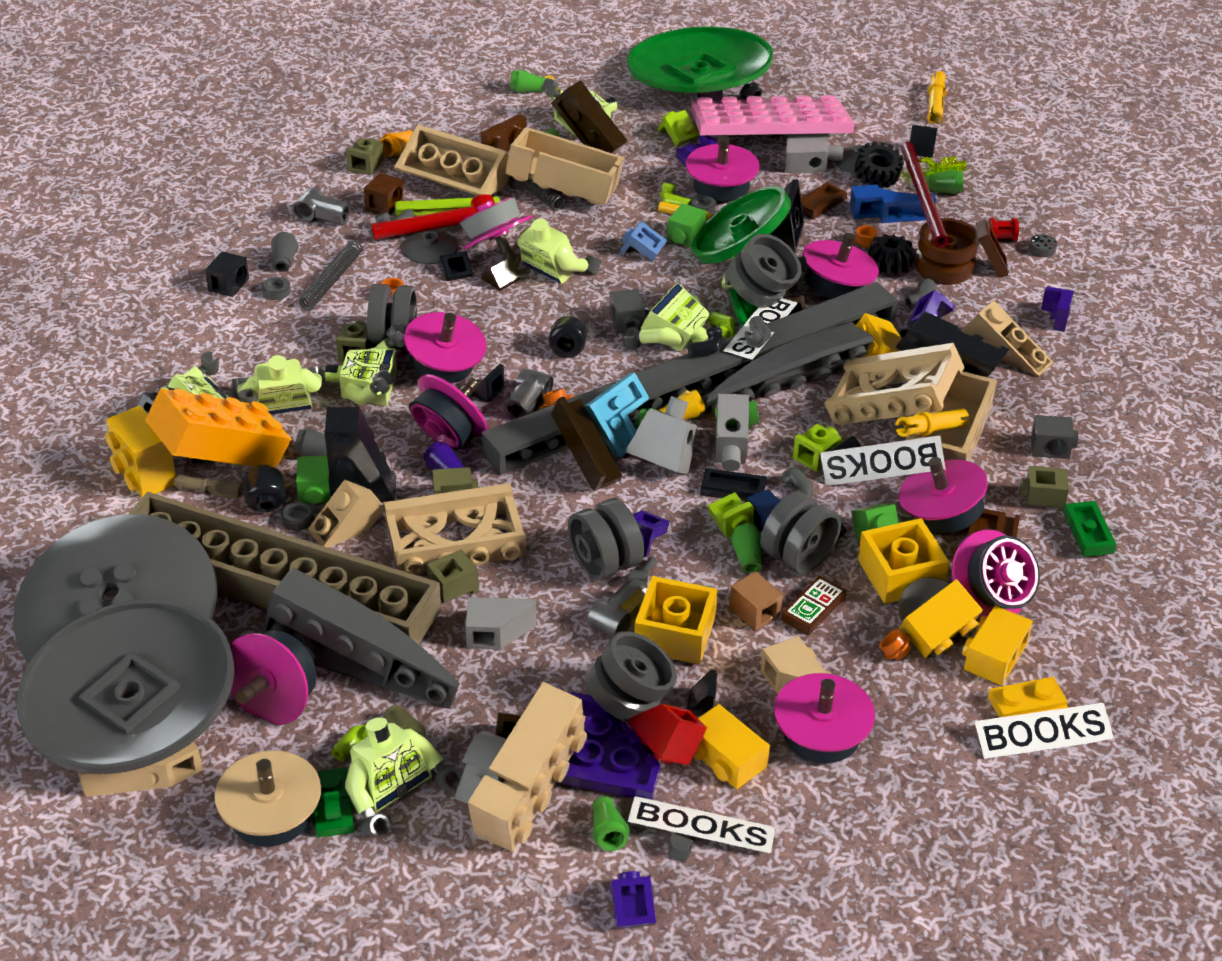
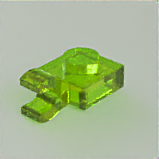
[918,156,967,177]

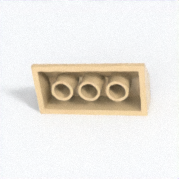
[395,125,511,195]

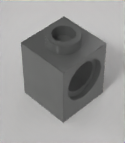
[610,289,645,334]
[1030,415,1078,459]

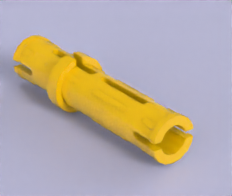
[927,71,947,124]
[895,408,969,437]

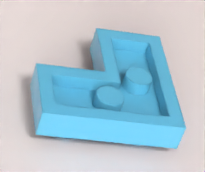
[584,373,650,458]

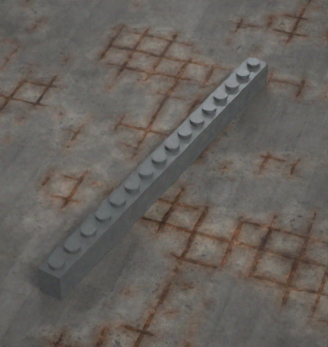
[482,282,898,475]

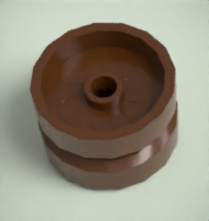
[914,218,980,284]

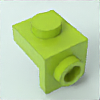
[657,110,700,146]
[708,492,755,538]

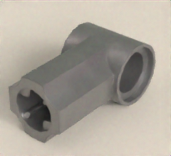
[293,187,351,226]
[504,368,554,419]
[587,578,647,638]

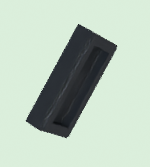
[700,468,767,502]

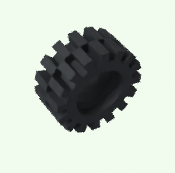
[854,141,904,188]

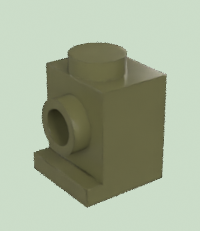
[346,138,384,175]
[336,321,371,362]
[1019,466,1069,512]
[432,467,479,494]
[427,550,479,603]

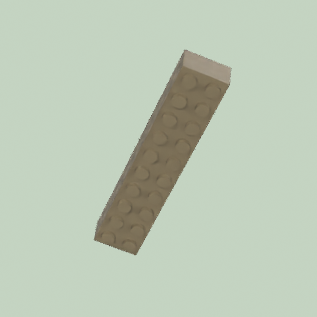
[128,492,441,644]

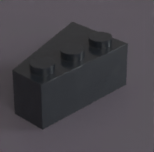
[896,311,1009,377]
[324,407,396,502]

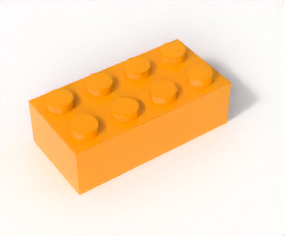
[145,388,291,468]

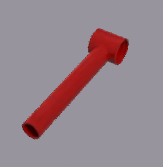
[371,194,495,240]

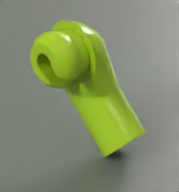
[659,182,691,206]
[709,311,736,340]
[330,725,368,762]

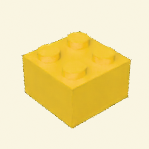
[105,405,176,497]
[858,518,950,604]
[634,576,718,665]

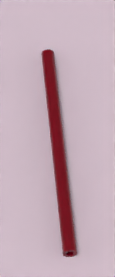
[900,142,949,248]

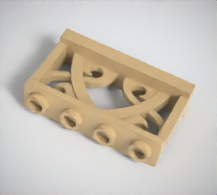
[824,342,964,425]
[384,483,526,575]

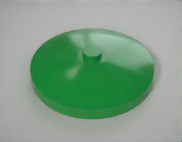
[691,186,791,264]

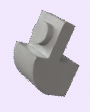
[454,731,507,804]

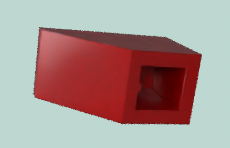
[627,704,707,765]

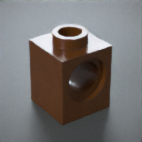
[364,173,404,216]

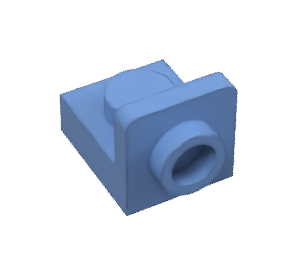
[619,222,667,261]

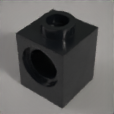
[205,251,249,297]

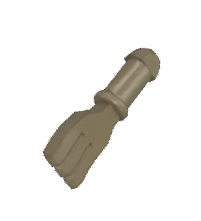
[174,474,243,499]

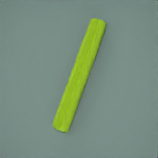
[395,196,500,216]

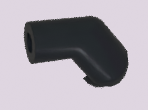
[687,327,725,358]

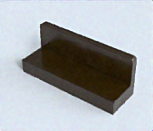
[551,81,627,153]
[551,397,623,491]

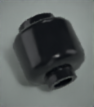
[548,316,587,358]
[243,465,286,512]

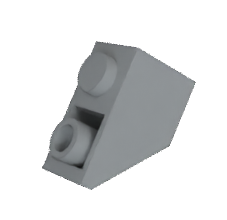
[465,597,537,650]

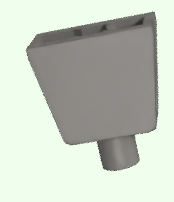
[785,133,843,173]
[715,394,749,471]
[626,396,697,474]

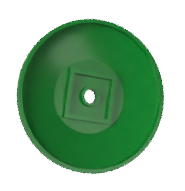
[627,26,773,93]

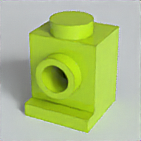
[793,424,841,472]

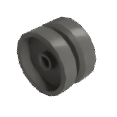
[727,234,802,308]
[367,284,417,349]
[760,490,842,575]
[568,498,644,581]
[585,632,677,722]

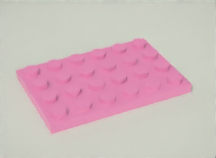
[691,95,854,135]

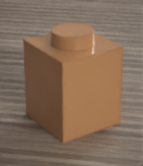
[729,571,783,631]

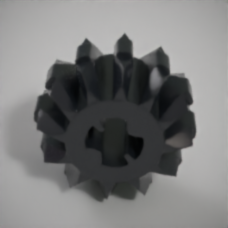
[868,234,915,276]

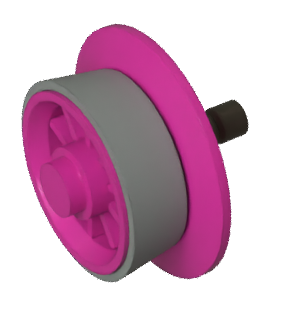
[460,197,533,261]

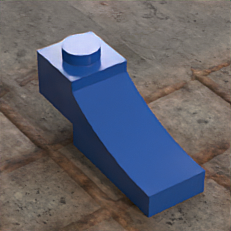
[849,185,937,223]

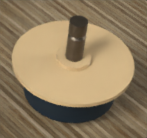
[215,751,321,847]

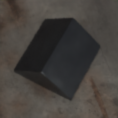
[770,179,805,253]

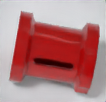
[988,218,1019,242]

